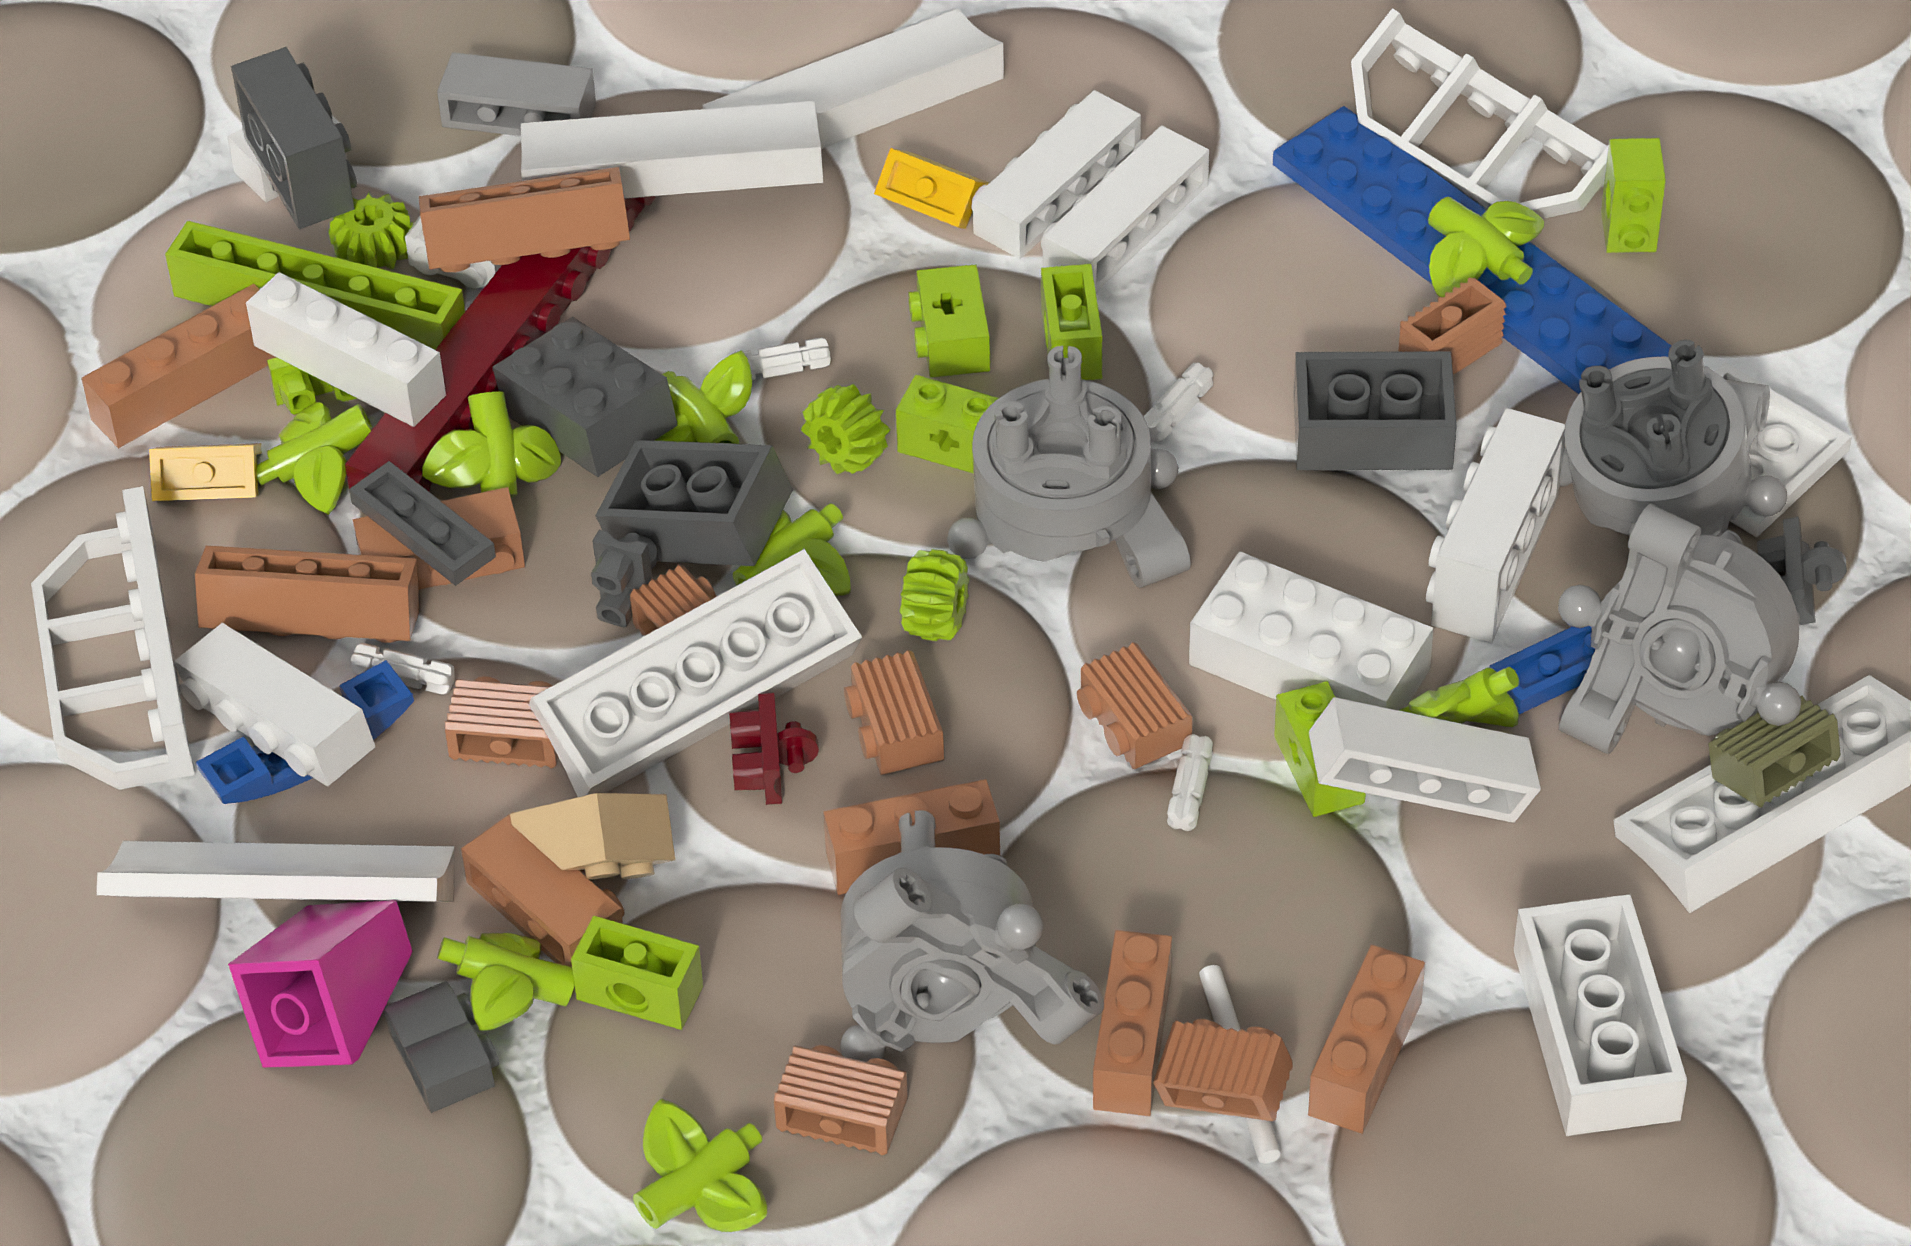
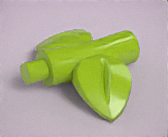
[1428,197,1544,297]
[654,350,752,444]
[422,392,561,498]
[257,402,373,515]
[732,503,851,596]
[1398,667,1519,727]
[437,933,575,1031]
[633,1099,768,1232]

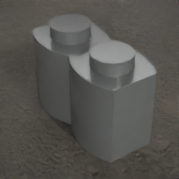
[384,981,499,1113]

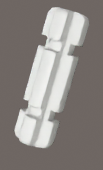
[743,338,831,381]
[1143,362,1213,442]
[350,643,455,695]
[1167,734,1213,831]

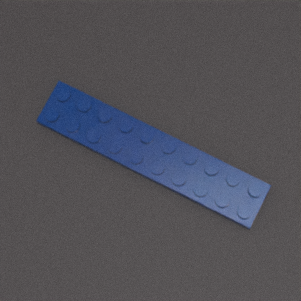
[1273,106,1671,394]

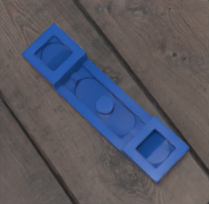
[196,660,414,804]

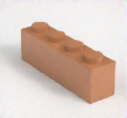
[419,167,630,272]
[81,284,276,448]
[195,545,419,643]

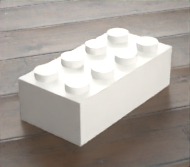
[1426,408,1565,643]
[1189,551,1434,710]
[1514,894,1687,1136]

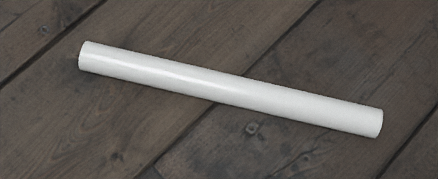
[1199,965,1281,1164]

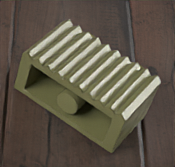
[1708,695,1841,808]

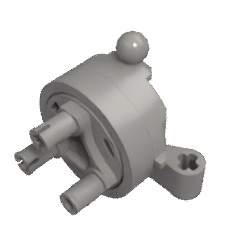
[947,346,1191,588]
[1558,503,1801,755]
[840,810,1104,1062]

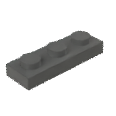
[349,461,496,586]

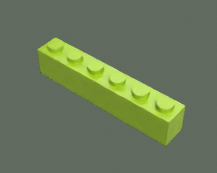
[165,220,465,350]

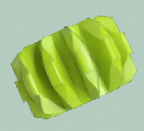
[329,192,413,270]
[801,384,891,474]
[899,549,970,641]

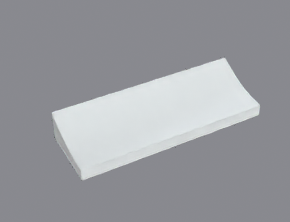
[703,8,1004,149]
[521,101,823,198]
[529,549,862,797]
[1613,675,1911,913]
[97,841,455,902]

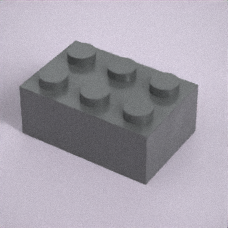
[231,47,357,229]
[493,317,678,477]
[1293,351,1457,470]
[595,440,793,566]

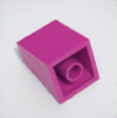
[228,900,413,1068]

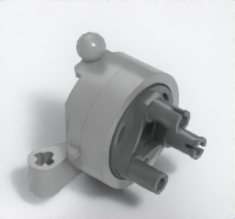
[1560,339,1787,537]

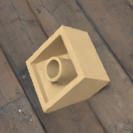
[510,793,675,879]

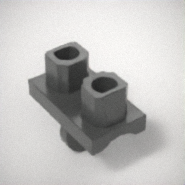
[1757,516,1847,625]
[591,529,658,628]

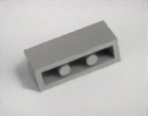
[437,52,596,136]

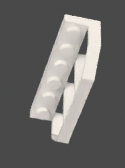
[1351,8,1609,219]
[31,486,195,790]

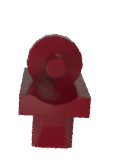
[729,693,819,805]

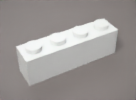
[971,90,1141,259]
[1041,125,1209,292]
[246,272,446,427]
[174,623,376,787]
[1309,697,1541,823]

